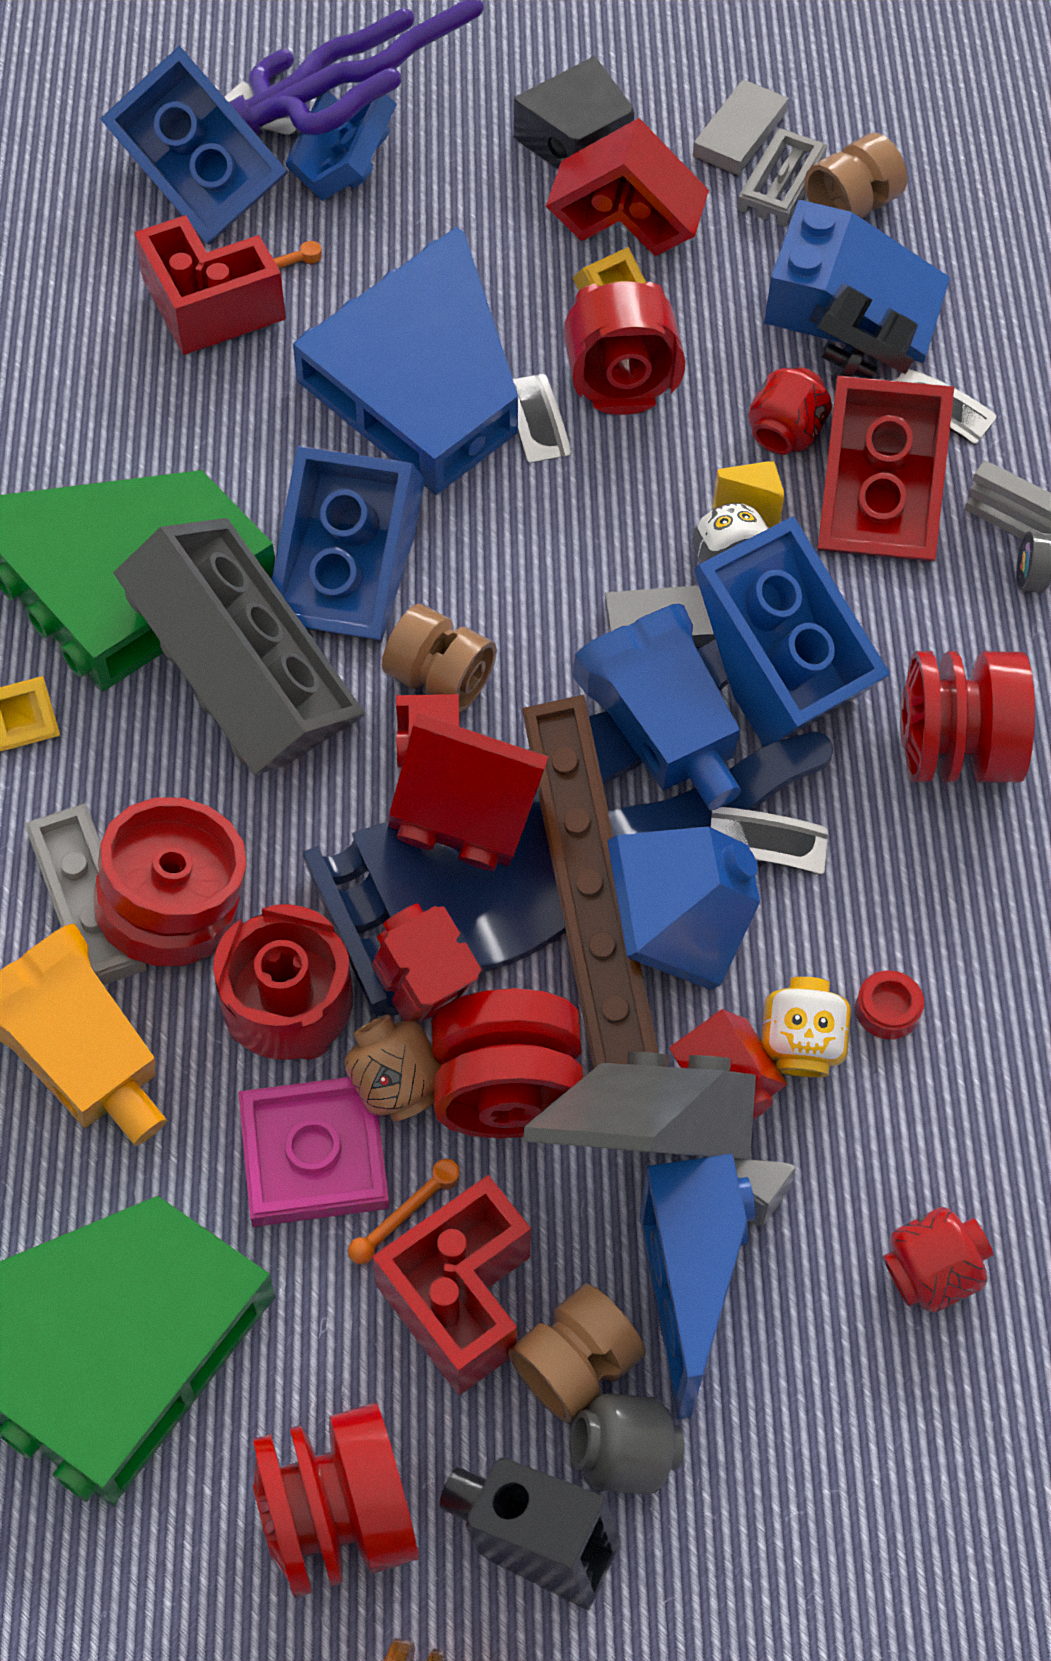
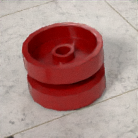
[93,798,247,967]
[431,988,583,1139]

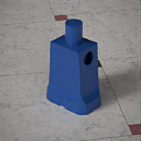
[573,603,741,810]

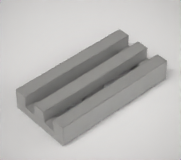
[737,128,828,227]
[964,460,1051,539]

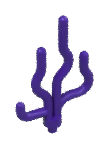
[229,0,484,136]

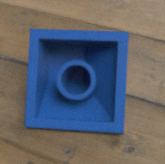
[607,827,760,990]

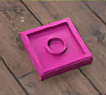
[238,1077,390,1227]

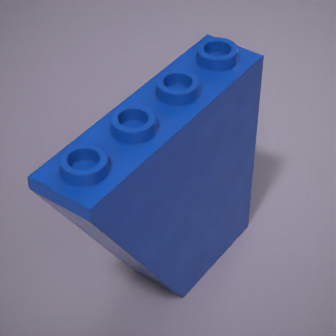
[293,226,518,495]

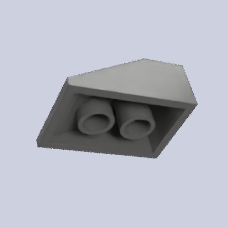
[523,1051,756,1159]

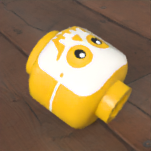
[761,977,851,1078]

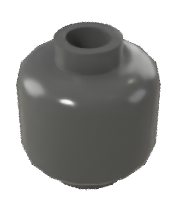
[569,1393,684,1495]

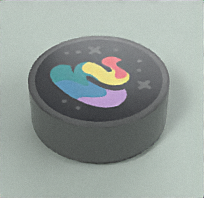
[1016,531,1051,593]

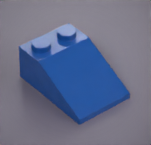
[100,45,289,245]
[764,199,950,363]
[272,446,425,641]
[694,516,890,747]
[639,1154,755,1419]

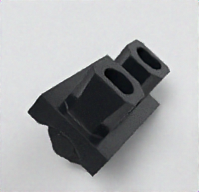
[809,283,918,384]

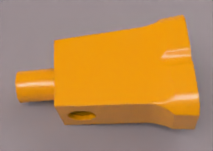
[0,923,167,1146]

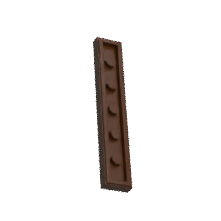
[522,695,659,1069]

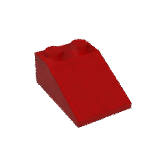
[817,376,955,562]
[388,713,548,871]

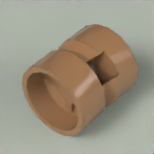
[804,132,908,218]
[382,603,497,713]
[508,1284,646,1423]

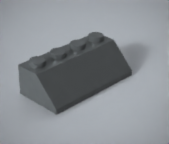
[113,518,366,776]

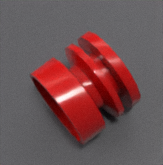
[900,651,1035,783]
[252,1402,419,1598]

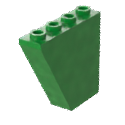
[0,470,275,692]
[0,1196,275,1506]

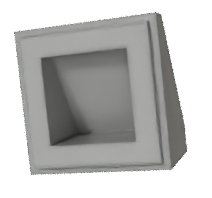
[734,1158,796,1227]

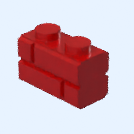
[371,903,482,1024]

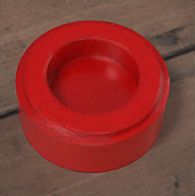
[855,970,924,1040]

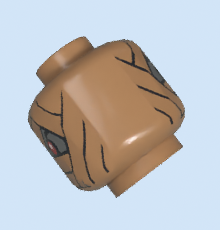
[344,1015,441,1122]

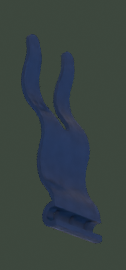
[302,639,833,1017]

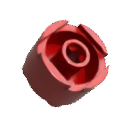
[563,281,686,415]
[213,904,353,1060]

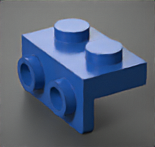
[285,91,397,201]

